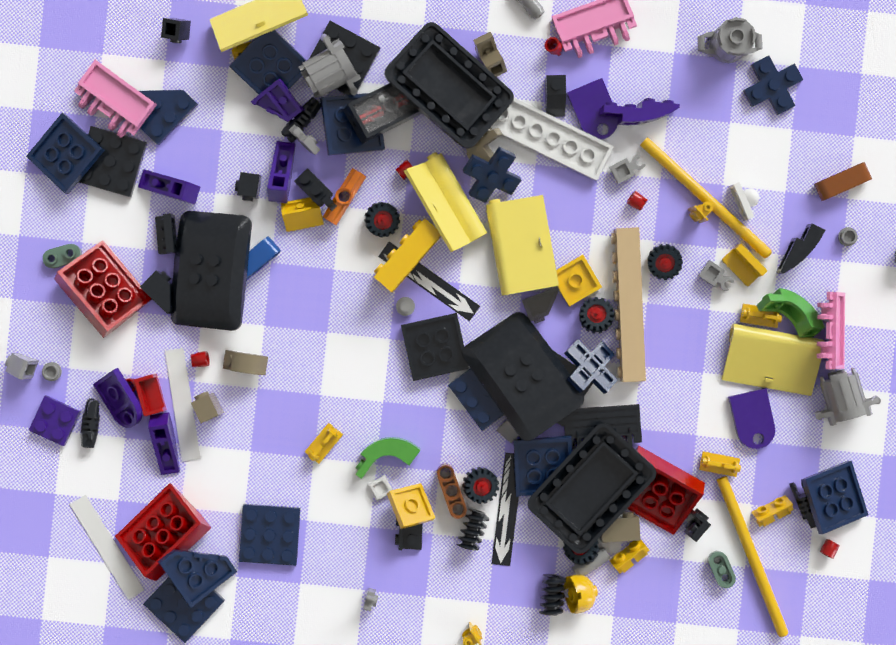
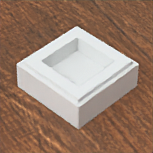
[368,475,393,501]

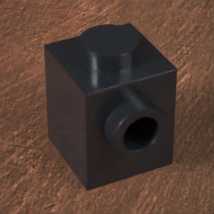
[161,17,191,43]
[235,172,262,202]

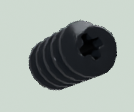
[456,507,489,551]
[539,574,566,616]

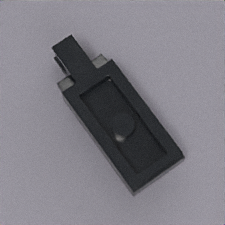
[294,168,337,211]

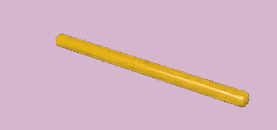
[640,137,772,258]
[716,476,789,637]

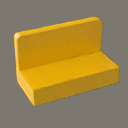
[281,197,324,232]
[722,243,768,286]

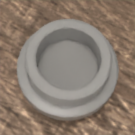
[838,227,858,246]
[396,297,415,316]
[42,362,62,381]

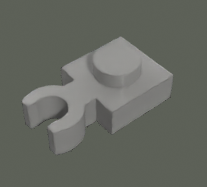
[289,125,320,155]
[609,155,646,184]
[698,260,734,291]
[363,588,378,612]

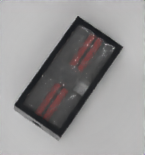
[343,83,422,144]

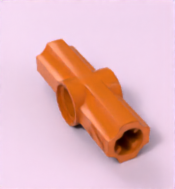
[322,168,366,226]

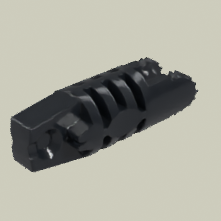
[281,97,321,143]
[80,398,100,448]
[789,480,816,529]

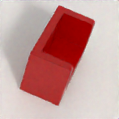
[134,373,167,417]

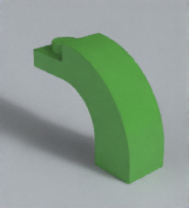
[757,288,825,337]
[355,437,421,479]

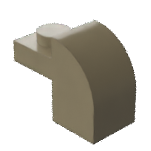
[473,32,507,77]
[466,127,503,162]
[222,350,268,376]

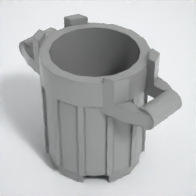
[697,17,763,64]
[298,34,361,98]
[815,368,881,426]

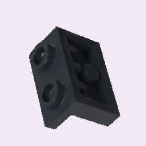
[155,213,177,255]
[684,508,711,542]
[395,519,423,551]

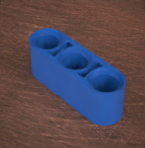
[246,236,281,281]

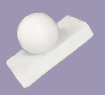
[729,181,760,221]

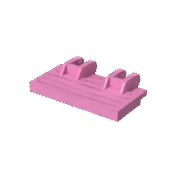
[552,0,637,58]
[74,59,157,138]
[817,292,845,369]

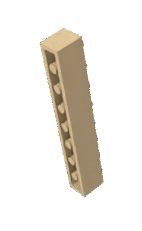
[611,227,646,382]

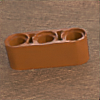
[814,162,872,201]
[437,463,467,519]

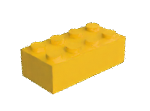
[374,218,441,293]

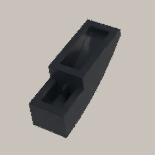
[776,223,826,274]

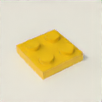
[556,254,602,307]
[387,483,435,529]

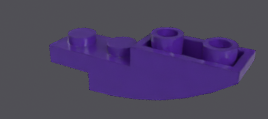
[599,98,680,126]

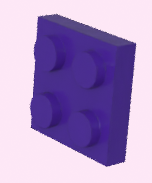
[29,395,81,446]

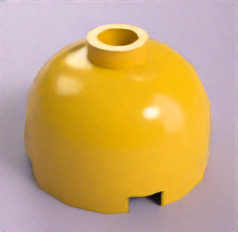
[564,575,598,614]

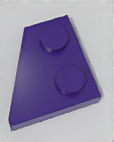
[250,79,304,122]

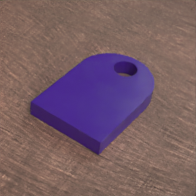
[566,78,618,140]
[93,368,142,428]
[728,388,775,449]

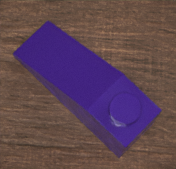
[267,141,296,203]
[138,169,201,205]
[148,412,180,475]

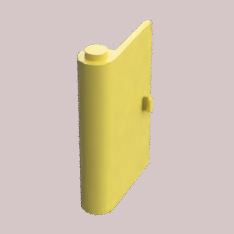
[209,0,308,52]
[404,152,487,252]
[486,195,559,296]
[721,323,825,396]

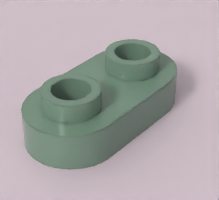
[42,244,82,268]
[708,551,736,588]

